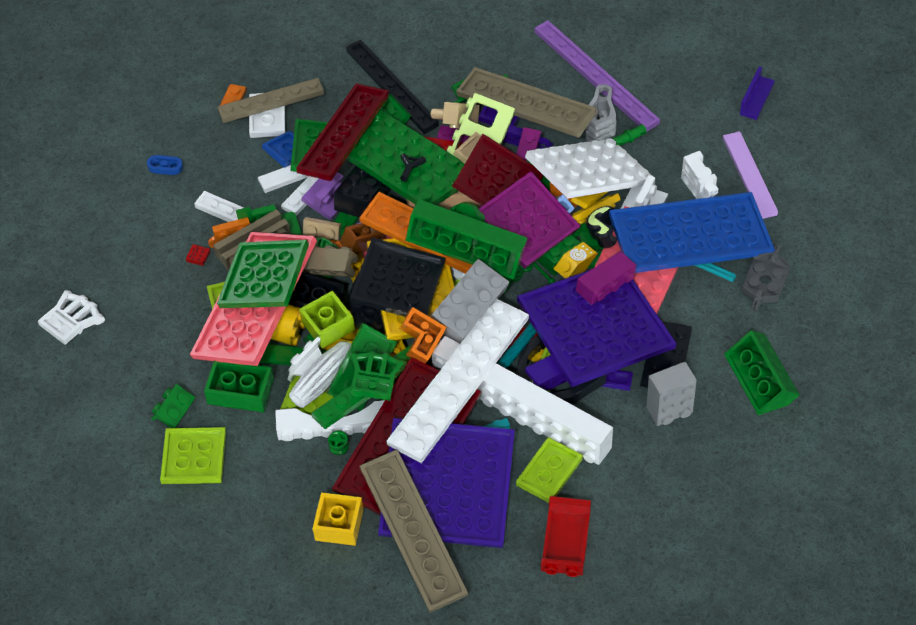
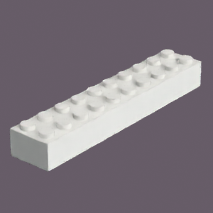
[432,336,613,465]

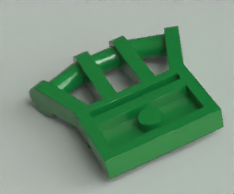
[350,350,407,401]

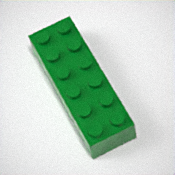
[405,199,528,280]

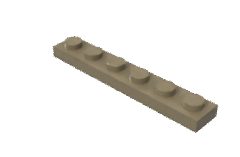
[217,78,324,123]

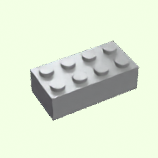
[431,259,509,344]

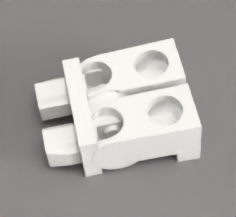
[681,151,719,199]

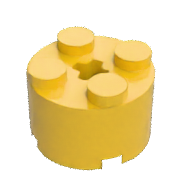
[271,304,306,346]

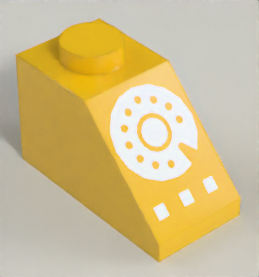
[554,242,598,279]

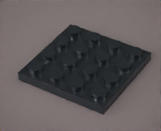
[350,238,446,317]

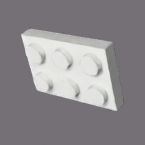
[249,93,286,138]

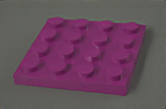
[479,172,580,269]

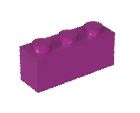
[576,251,636,305]

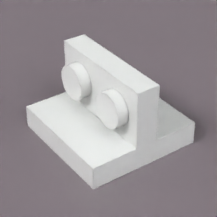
[621,175,668,209]

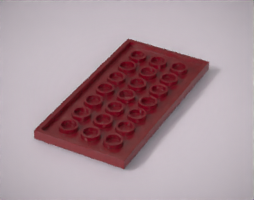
[332,357,482,515]

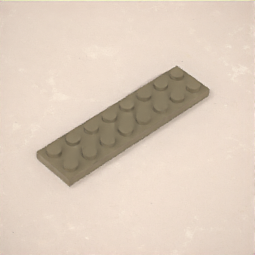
[456,67,597,138]
[360,450,468,613]

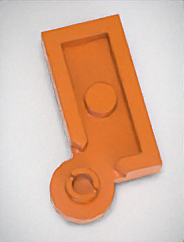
[220,84,247,105]
[208,217,250,248]

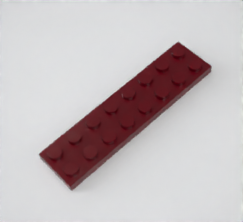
[296,83,389,181]

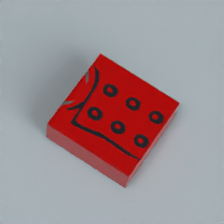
[186,244,211,266]

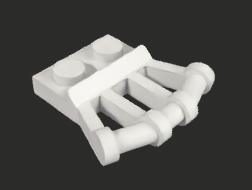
[38,290,105,345]

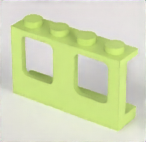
[447,93,515,159]

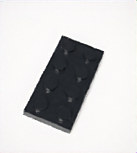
[640,322,692,388]

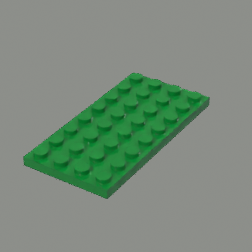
[347,109,464,205]

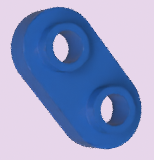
[147,155,183,175]

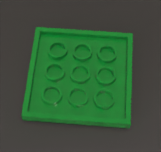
[217,240,309,308]

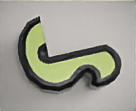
[585,206,617,248]

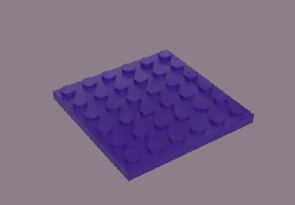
[517,270,677,387]
[378,418,515,548]

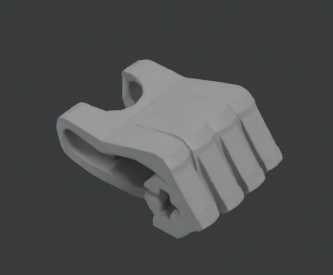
[585,84,617,142]

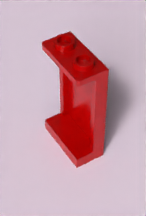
[541,496,591,577]

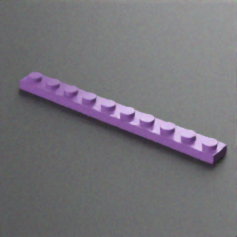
[535,20,660,132]

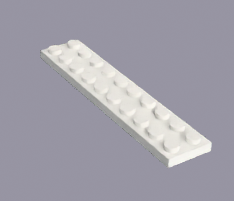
[387,299,529,463]

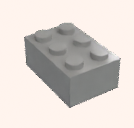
[646,362,697,426]

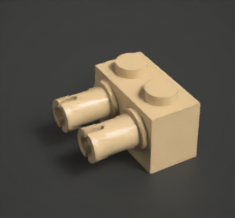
[431,102,480,129]

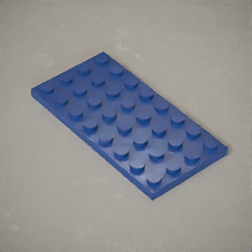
[609,192,775,273]

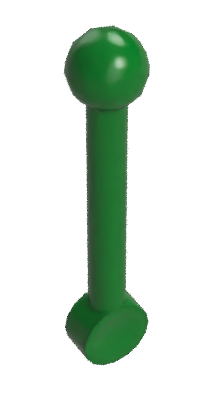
[532,261,555,284]

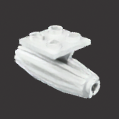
[288,337,351,408]

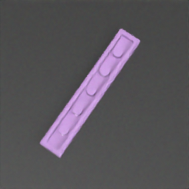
[723,132,778,219]

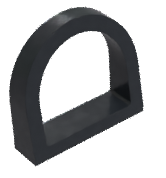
[517,335,606,404]

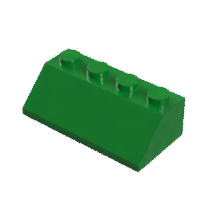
[724,330,800,415]

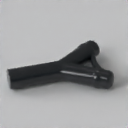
[400,153,426,182]

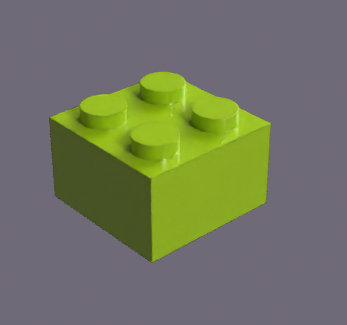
[299,291,355,349]

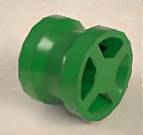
[328,431,349,455]

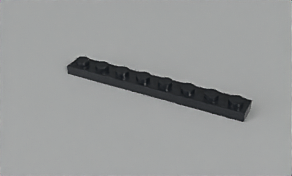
[346,40,439,134]

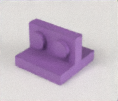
[301,172,343,220]

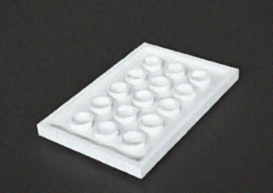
[525,138,652,198]

